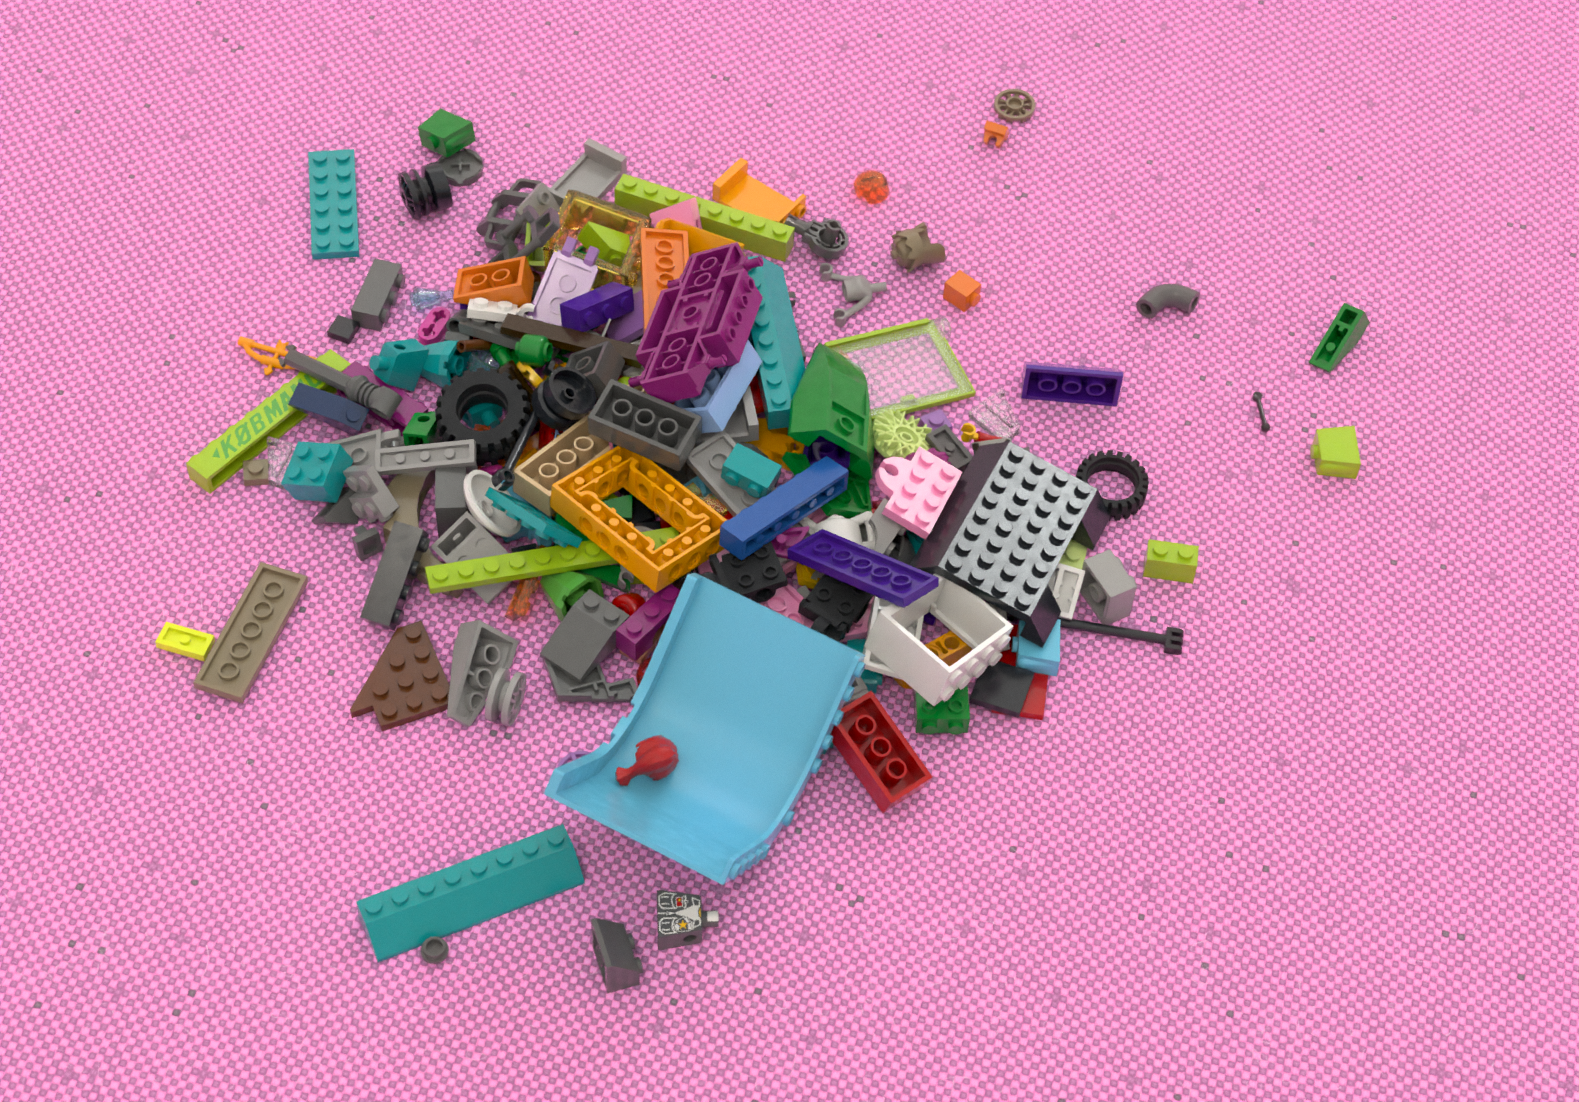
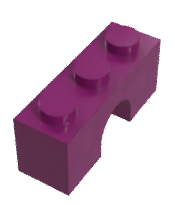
[616,584,680,661]

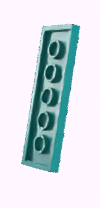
[308,149,360,260]

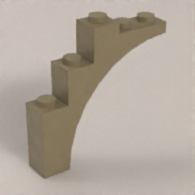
[383,470,463,599]

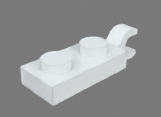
[467,298,534,322]

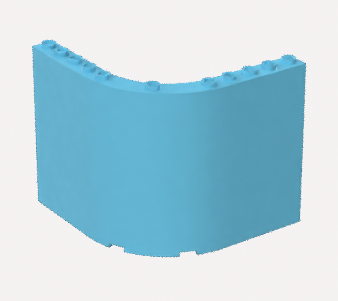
[544,573,866,885]

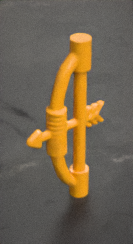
[238,336,317,375]

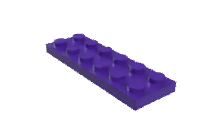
[787,529,939,608]

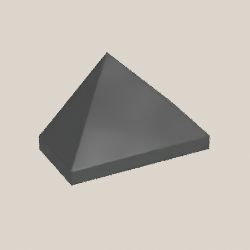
[311,487,358,524]

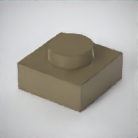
[243,459,270,486]

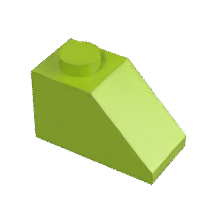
[577,221,631,270]

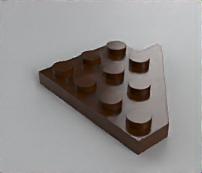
[350,620,450,732]

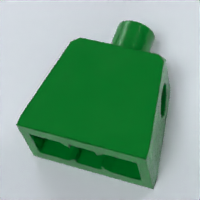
[403,411,442,446]

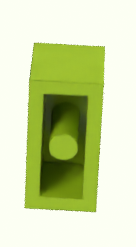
[1143,539,1199,584]

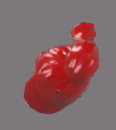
[615,735,679,786]

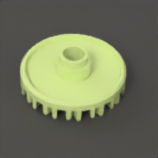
[872,409,932,459]

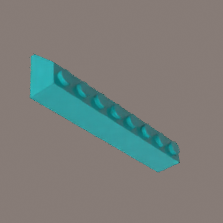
[748,256,805,430]
[356,824,585,963]

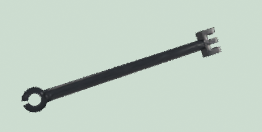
[491,359,562,491]
[1006,612,1184,655]

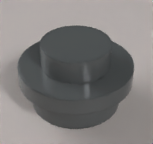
[421,936,449,964]

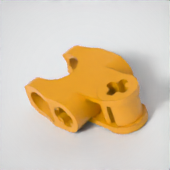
[745,418,804,471]

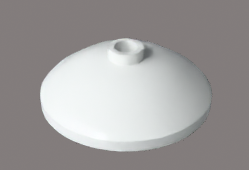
[463,470,521,537]

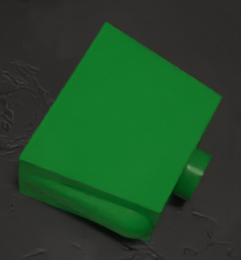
[418,108,476,157]

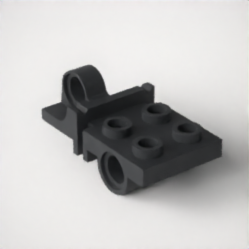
[701,541,788,603]
[798,574,874,642]

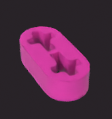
[418,307,451,346]

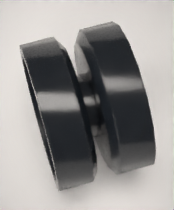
[532,366,596,431]

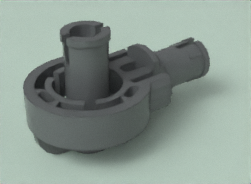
[784,214,849,259]

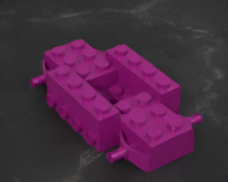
[628,242,764,403]

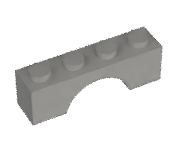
[868,498,907,556]

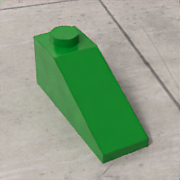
[1309,303,1370,373]

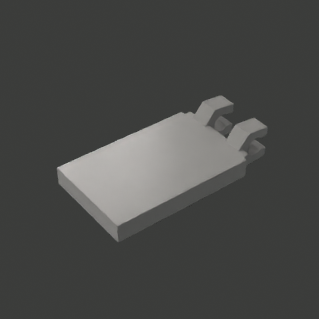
[328,429,405,484]

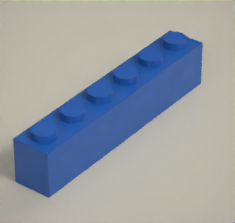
[719,456,849,560]

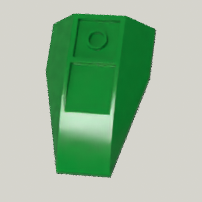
[788,342,874,480]

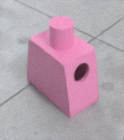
[649,197,702,229]

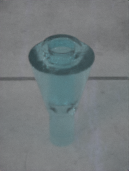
[410,287,454,311]

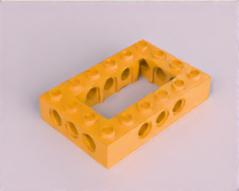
[550,446,727,593]

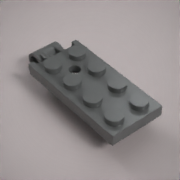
[446,309,562,359]

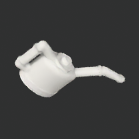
[803,511,875,550]

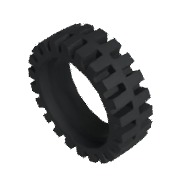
[1076,450,1149,521]

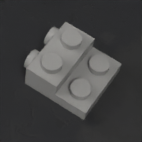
[343,465,399,523]

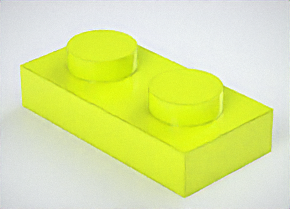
[155,622,215,662]

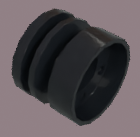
[398,161,453,219]

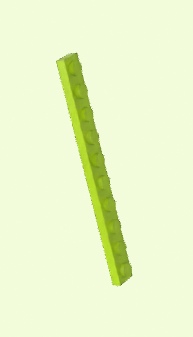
[425,527,679,594]

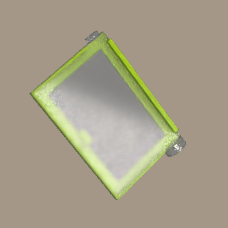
[812,316,976,422]

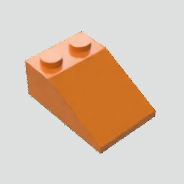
[453,256,535,308]

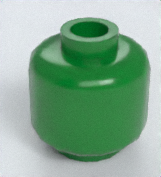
[515,334,553,367]

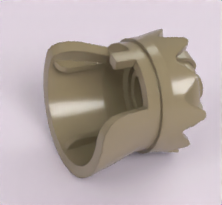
[890,222,946,273]

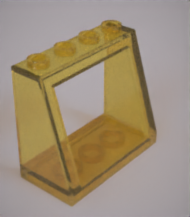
[543,190,654,290]

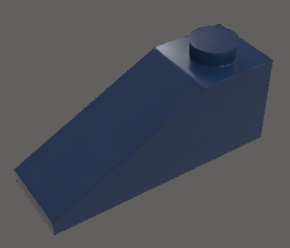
[288,383,369,436]

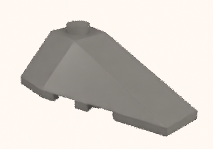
[447,620,519,727]

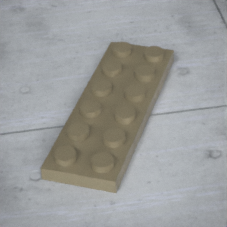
[193,562,308,703]

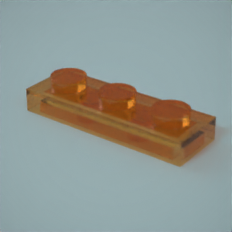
[504,544,546,621]

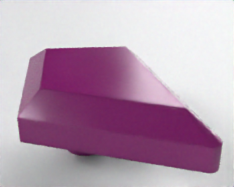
[771,526,809,559]

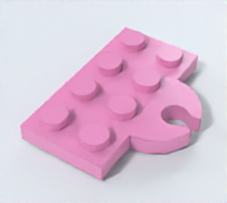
[875,446,962,540]

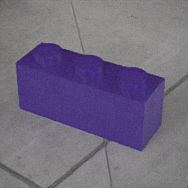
[560,281,634,332]

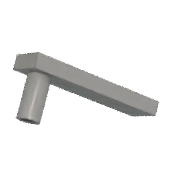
[375,439,478,476]

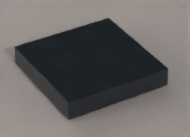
[969,661,1035,718]

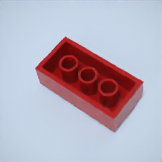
[830,691,933,813]

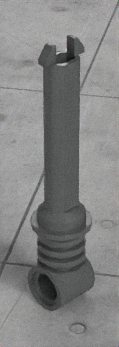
[278,345,403,420]

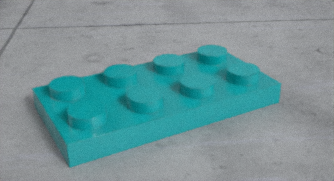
[485,487,582,548]

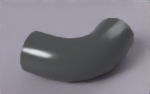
[1136,284,1200,318]

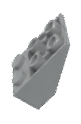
[430,511,512,605]

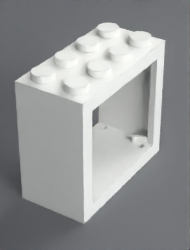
[864,573,1013,706]

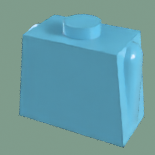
[1011,619,1060,677]

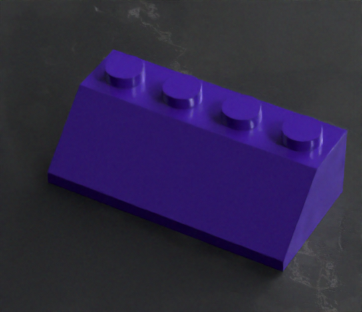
[1021,361,1123,407]

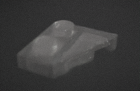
[267,436,296,491]

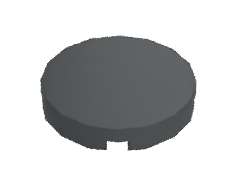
[438,148,484,187]

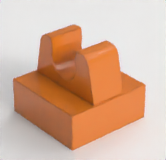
[983,120,1010,148]

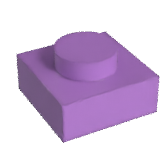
[919,409,953,431]

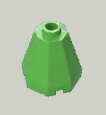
[540,571,604,621]

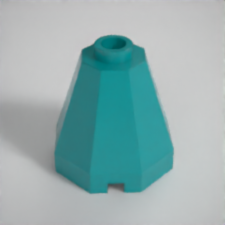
[420,340,472,388]

